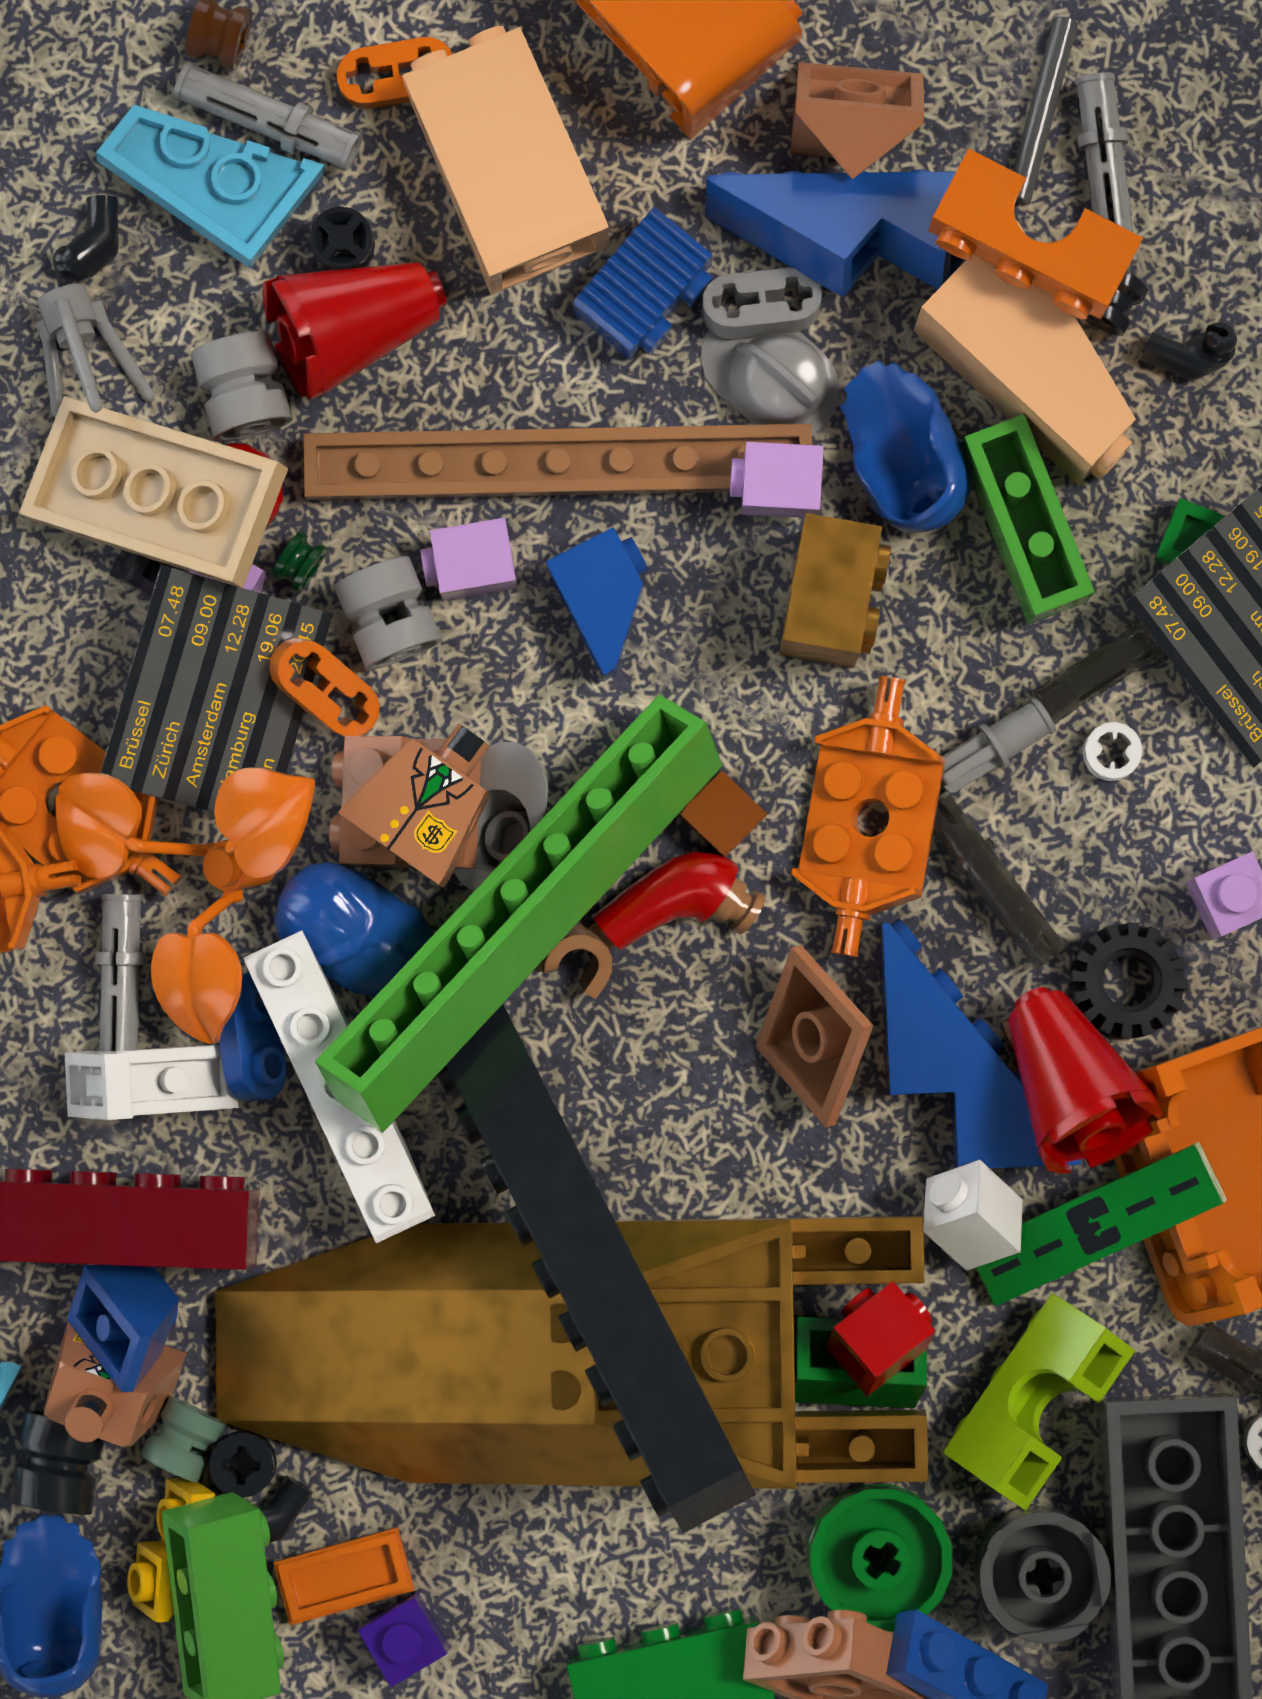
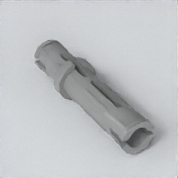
[173,61,362,171]
[1075,72,1138,265]
[95,894,146,1052]

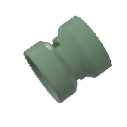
[140,1396,227,1483]

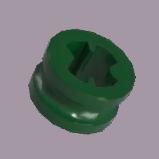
[270,531,328,596]

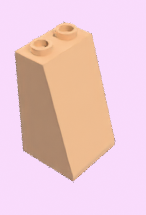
[402,26,609,295]
[913,220,1136,485]

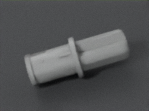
[941,697,1057,794]

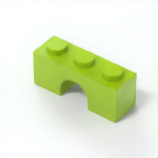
[942,1293,1136,1511]

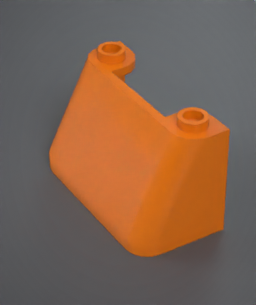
[574,0,803,140]
[1114,1027,1262,1326]

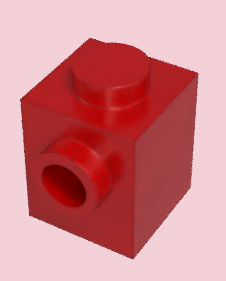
[825,1281,936,1397]

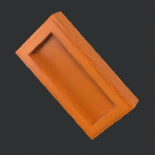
[273,1527,415,1625]

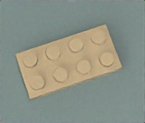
[19,396,288,588]

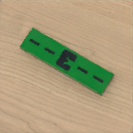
[976,1141,1227,1307]

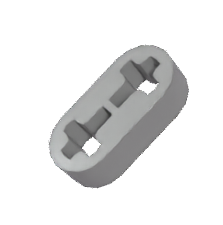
[702,267,822,339]

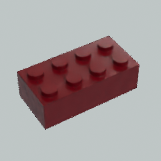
[0,1169,260,1270]

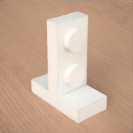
[65,1044,239,1120]

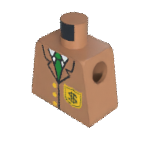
[338,723,490,888]
[44,1322,187,1447]

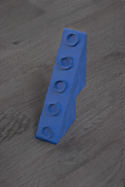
[705,169,966,297]
[879,918,1081,1169]

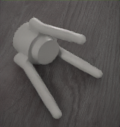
[36,284,155,418]

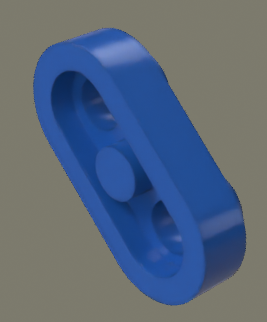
[219,972,287,1102]

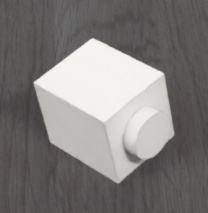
[923,1160,1023,1271]

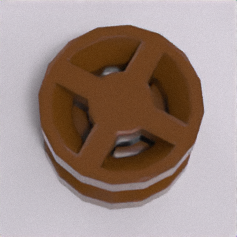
[185,0,252,70]

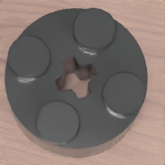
[974,1506,1111,1644]

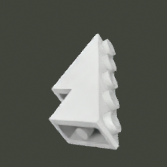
[243,931,435,1243]

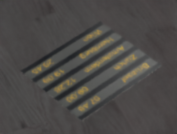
[1126,485,1262,768]
[100,565,333,812]

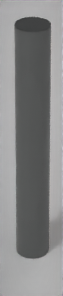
[1013,16,1078,204]

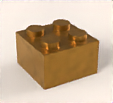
[779,513,891,668]

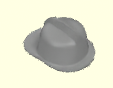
[700,309,840,435]
[454,742,548,891]

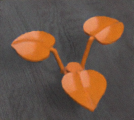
[55,767,315,1044]

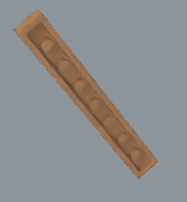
[303,424,812,500]

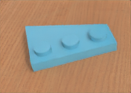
[96,105,325,269]

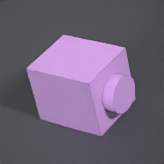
[730,442,824,518]
[420,518,517,601]
[1185,851,1262,940]

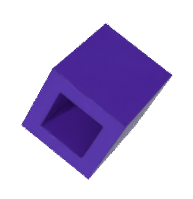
[358,1590,450,1688]

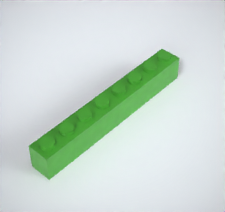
[315,694,723,1133]

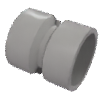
[191,331,293,442]
[334,556,442,670]

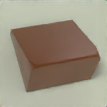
[678,771,768,858]

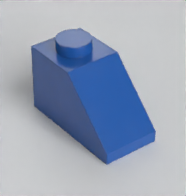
[545,527,648,681]
[67,1265,180,1392]

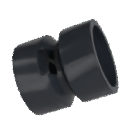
[8,1410,105,1515]

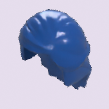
[840,360,972,533]
[274,862,433,998]
[0,1514,103,1698]

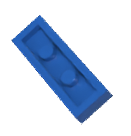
[886,1609,1048,1699]

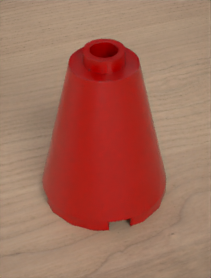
[262,262,446,400]
[1008,987,1163,1174]

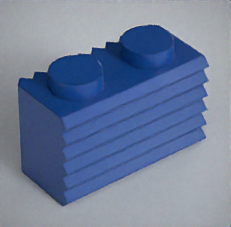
[573,207,714,360]

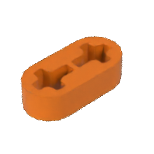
[337,37,452,109]
[269,638,380,737]

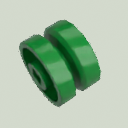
[807,1483,952,1632]

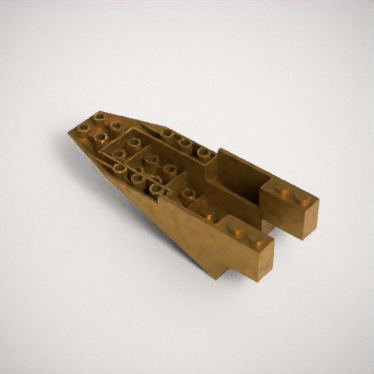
[215,1216,928,1489]

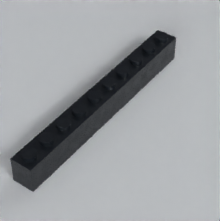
[437,1004,756,1533]

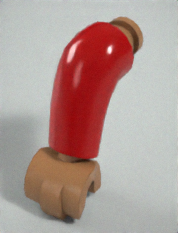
[534,852,765,999]

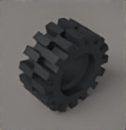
[1068,922,1188,1039]

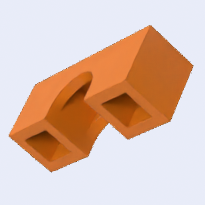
[928,148,1143,319]

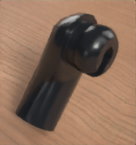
[53,195,119,281]
[1140,322,1237,380]
[258,1475,313,1543]

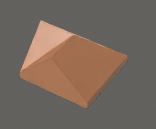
[790,62,925,180]
[755,945,874,1127]

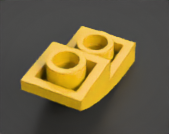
[127,1477,215,1623]

